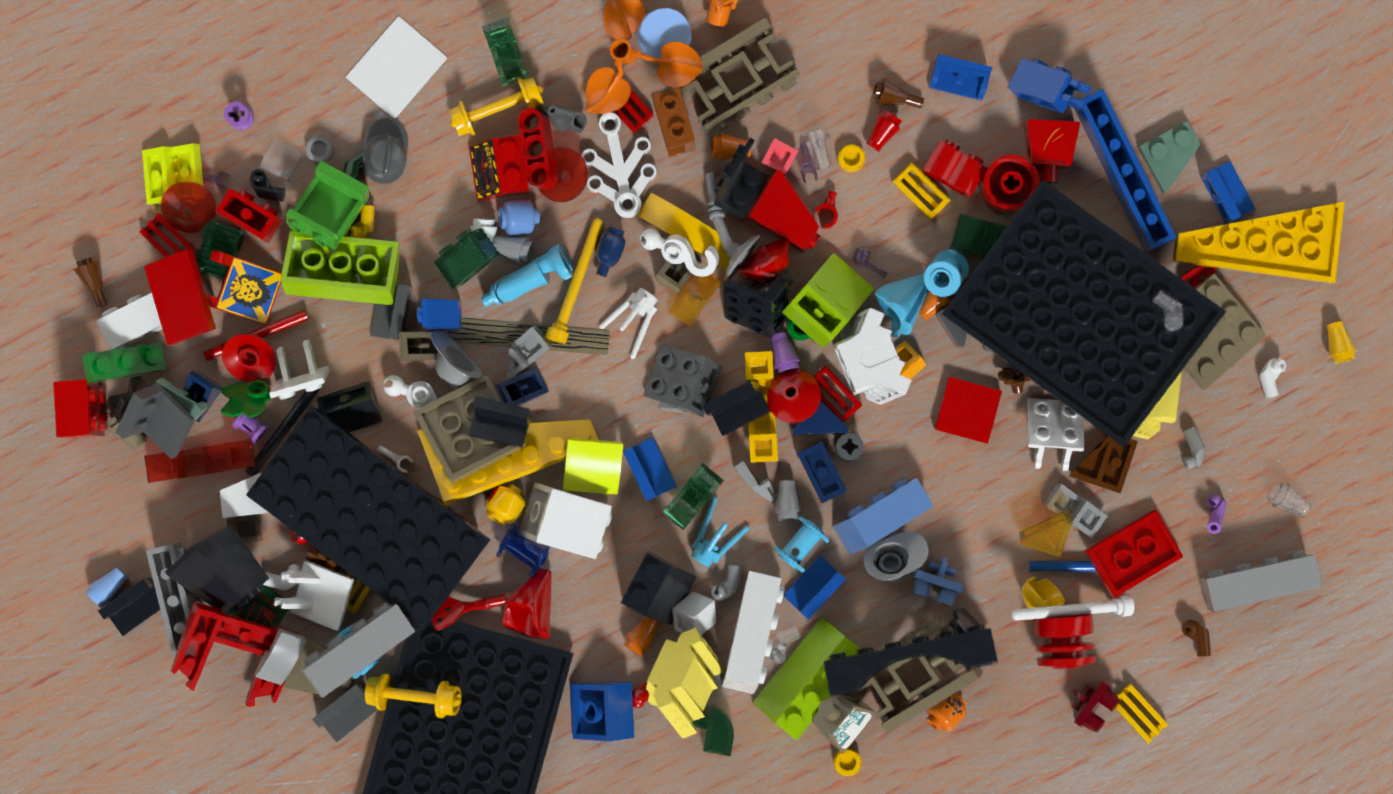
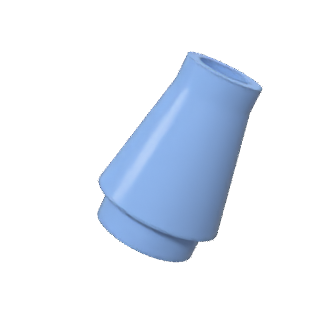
[85,567,128,608]

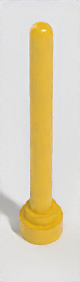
[545,218,603,345]

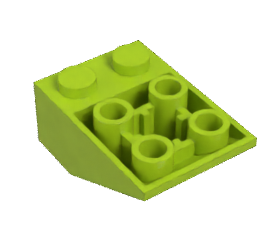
[782,253,874,348]

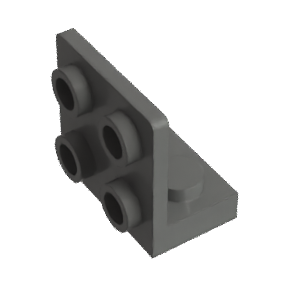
[644,345,722,417]
[116,383,195,459]

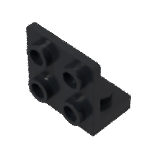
[713,137,768,220]
[723,276,788,339]

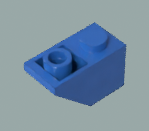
[417,299,462,331]

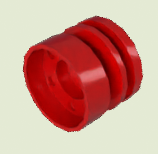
[1034,614,1096,669]

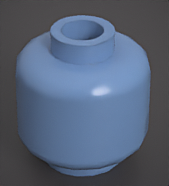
[498,199,540,235]

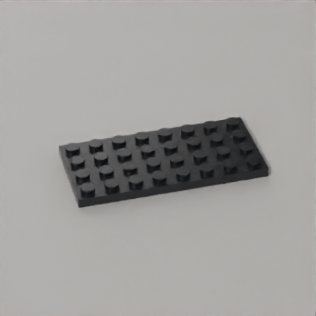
[246,406,491,629]

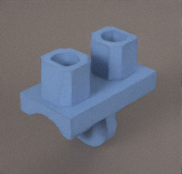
[912,557,965,606]

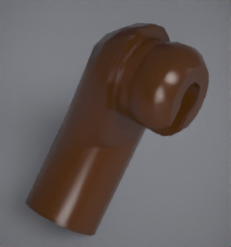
[1181,620,1211,657]

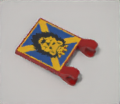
[206,250,282,325]

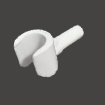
[377,445,413,472]

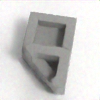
[507,325,552,379]
[734,461,778,503]

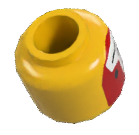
[484,483,525,526]

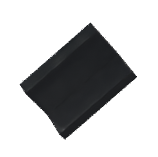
[702,380,771,436]
[317,381,383,432]
[469,396,531,448]
[98,577,160,636]

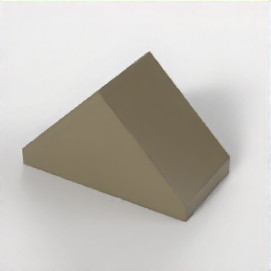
[655,256,702,296]
[399,332,446,362]

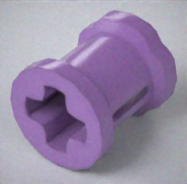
[224,102,254,130]
[233,413,270,444]

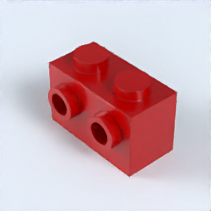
[216,188,283,243]

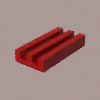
[614,90,654,134]
[139,213,199,258]
[813,365,863,423]

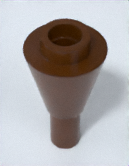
[872,78,924,109]
[73,257,108,308]

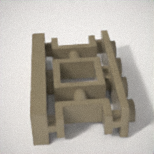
[680,18,800,134]
[861,616,983,734]

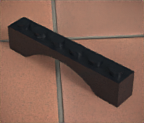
[824,624,998,697]

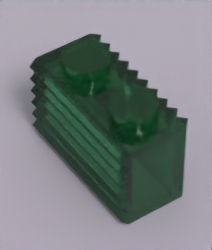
[949,214,1007,261]
[194,218,247,280]
[433,228,500,289]

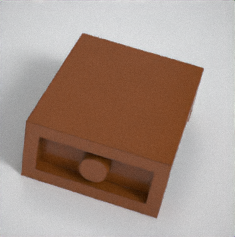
[653,87,696,158]

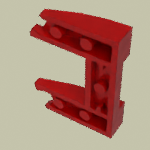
[171,601,299,707]

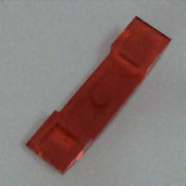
[144,439,256,483]

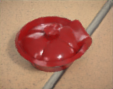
[738,239,790,283]

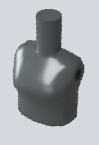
[536,104,587,133]

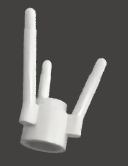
[599,288,658,359]

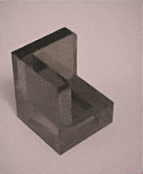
[107,375,147,421]
[226,514,263,543]

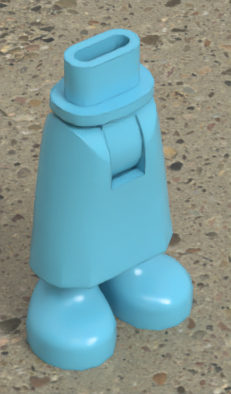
[481,244,574,307]

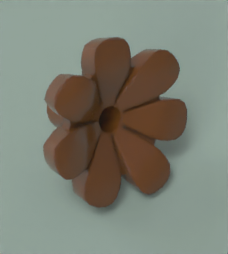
[997,367,1031,394]
[306,549,339,572]

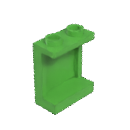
[286,160,369,250]

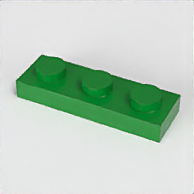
[81,342,167,383]

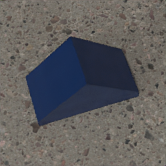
[496,367,549,406]
[183,370,223,422]
[792,401,848,435]

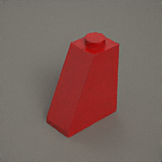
[748,169,821,253]

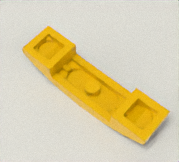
[637,193,735,271]
[745,351,778,463]

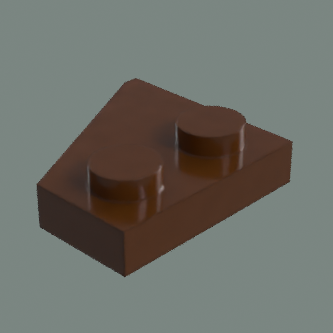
[1068,436,1138,493]

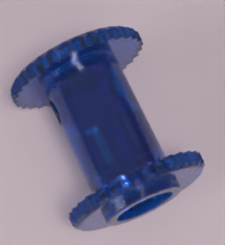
[496,523,551,577]

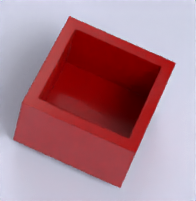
[53,379,108,438]

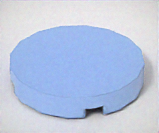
[637,8,692,59]

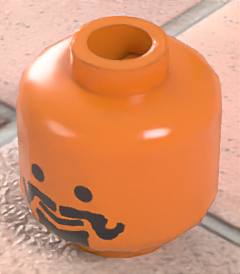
[926,692,967,732]

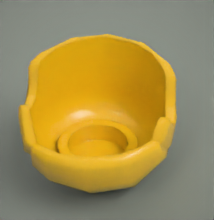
[1021,576,1065,608]

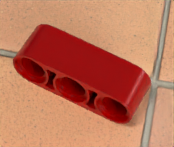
[518,108,558,190]

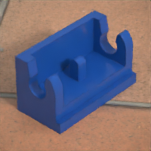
[929,54,992,101]

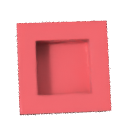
[761,138,798,176]

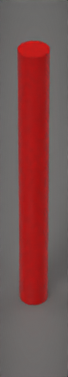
[203,310,309,361]

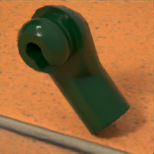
[343,150,363,182]

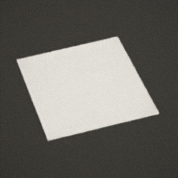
[346,16,448,119]

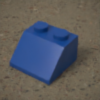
[570,681,634,742]

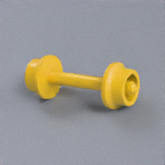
[449,77,543,136]
[365,674,462,718]

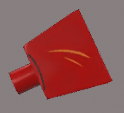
[1024,119,1080,184]

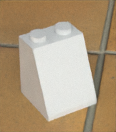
[518,482,612,559]

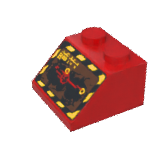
[469,134,531,201]

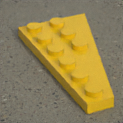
[1172,201,1345,284]
[417,419,599,505]

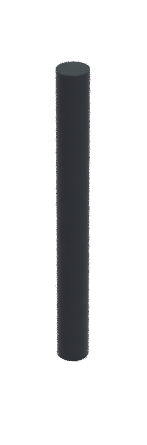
[245,389,320,476]

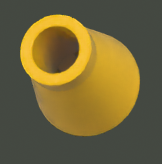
[1326,321,1357,364]

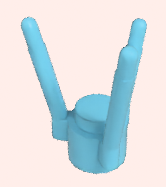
[691,496,749,567]

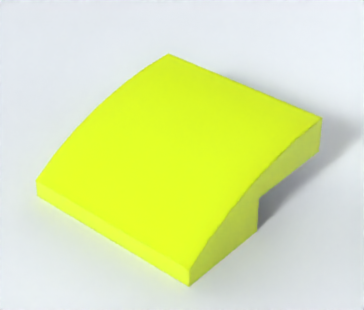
[142,143,205,205]
[563,438,623,494]

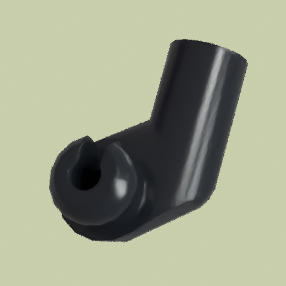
[249,169,286,202]

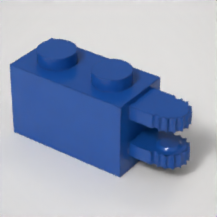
[1007,58,1092,113]

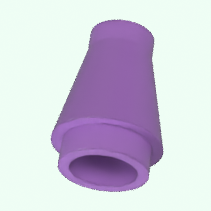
[771,332,800,374]

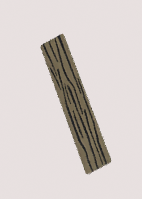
[448,319,610,355]

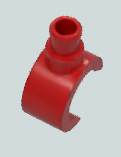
[813,191,838,230]

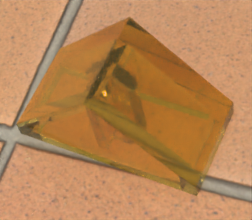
[668,274,722,328]
[1019,509,1073,557]

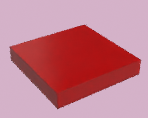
[934,377,1002,444]

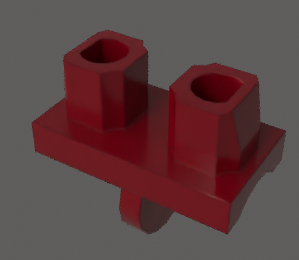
[1071,681,1121,733]

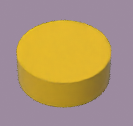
[838,144,865,172]
[833,748,862,776]

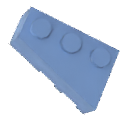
[833,478,933,555]

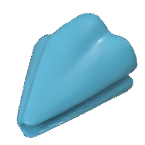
[875,274,928,338]

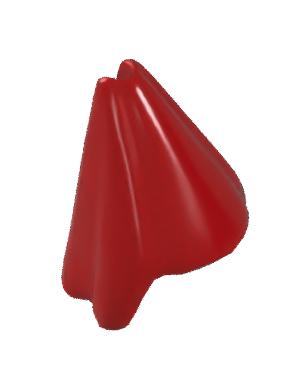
[502,568,552,639]

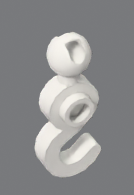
[640,228,719,277]
[383,375,437,408]

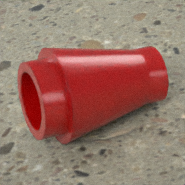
[866,109,903,152]

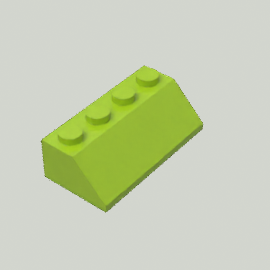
[280,231,400,305]
[753,617,861,741]

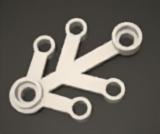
[581,112,657,218]

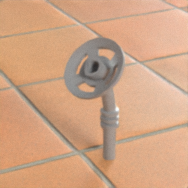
[705,172,761,279]

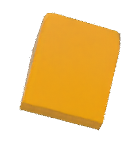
[895,340,926,379]

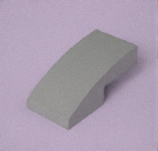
[1043,483,1108,538]
[254,628,307,685]

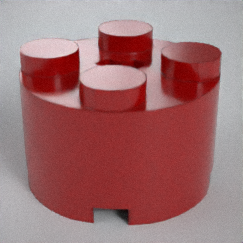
[980,155,1040,214]

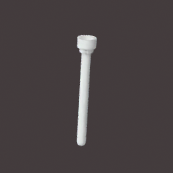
[1011,594,1135,621]

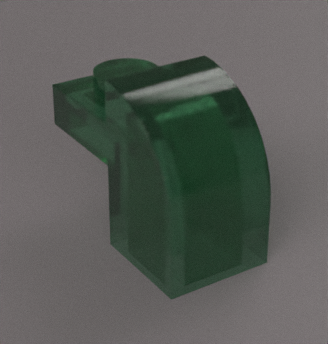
[482,17,529,86]
[662,463,724,530]
[693,705,734,756]

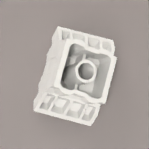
[833,308,912,405]

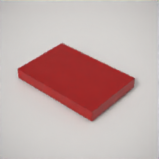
[144,249,216,346]
[1085,509,1183,598]

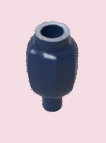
[596,226,626,277]

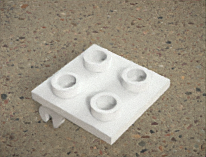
[269,339,330,399]
[1027,398,1084,471]
[273,560,354,631]

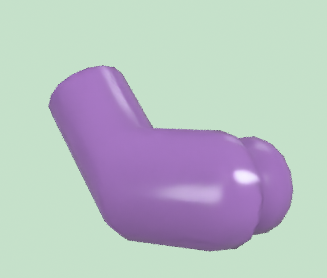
[1206,494,1227,534]

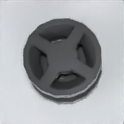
[835,433,864,461]

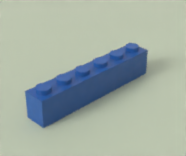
[1074,89,1176,253]

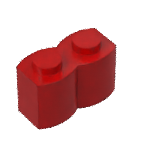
[921,140,987,198]

